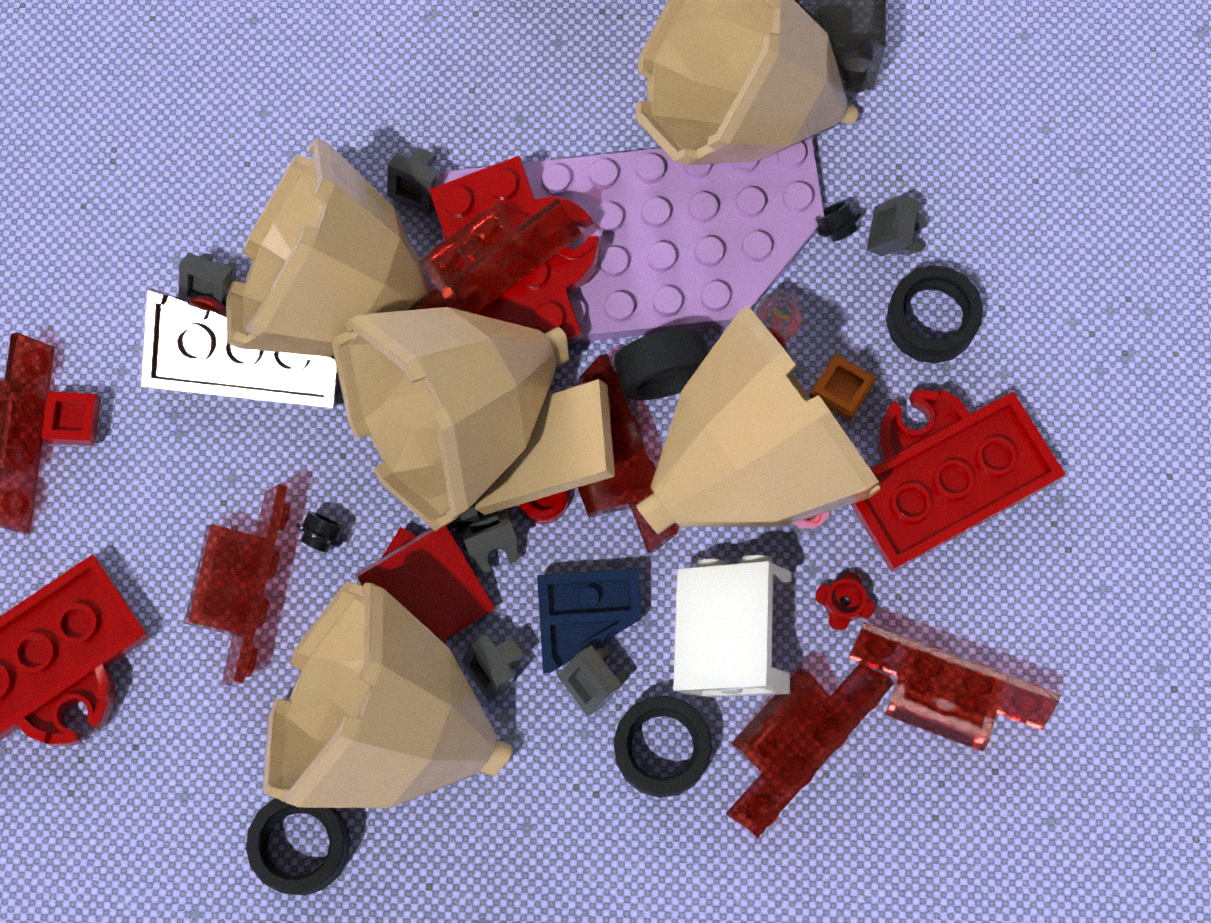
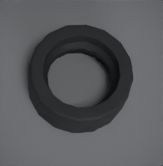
[886,265,983,364]
[614,329,709,401]
[614,695,712,798]
[246,798,351,896]

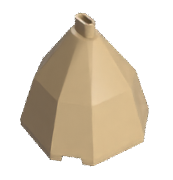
[635,0,858,165]
[226,138,445,357]
[636,306,881,535]
[332,307,569,531]
[263,582,512,808]

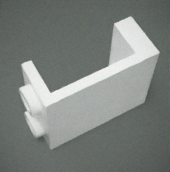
[673,555,791,698]

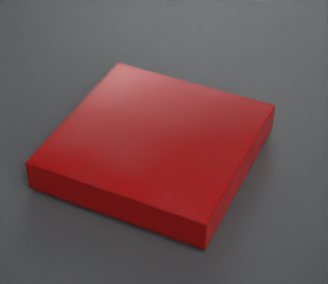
[355,526,495,641]

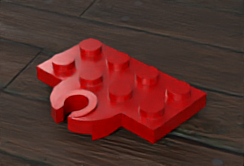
[429,156,600,343]
[850,389,1066,573]
[0,554,151,747]

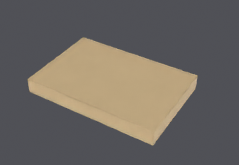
[475,379,615,515]

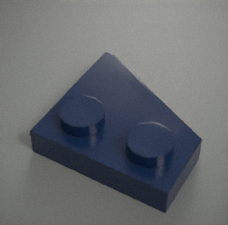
[537,569,642,673]

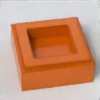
[809,353,877,422]

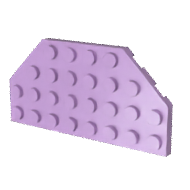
[439,136,824,344]

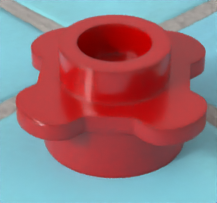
[815,572,875,631]

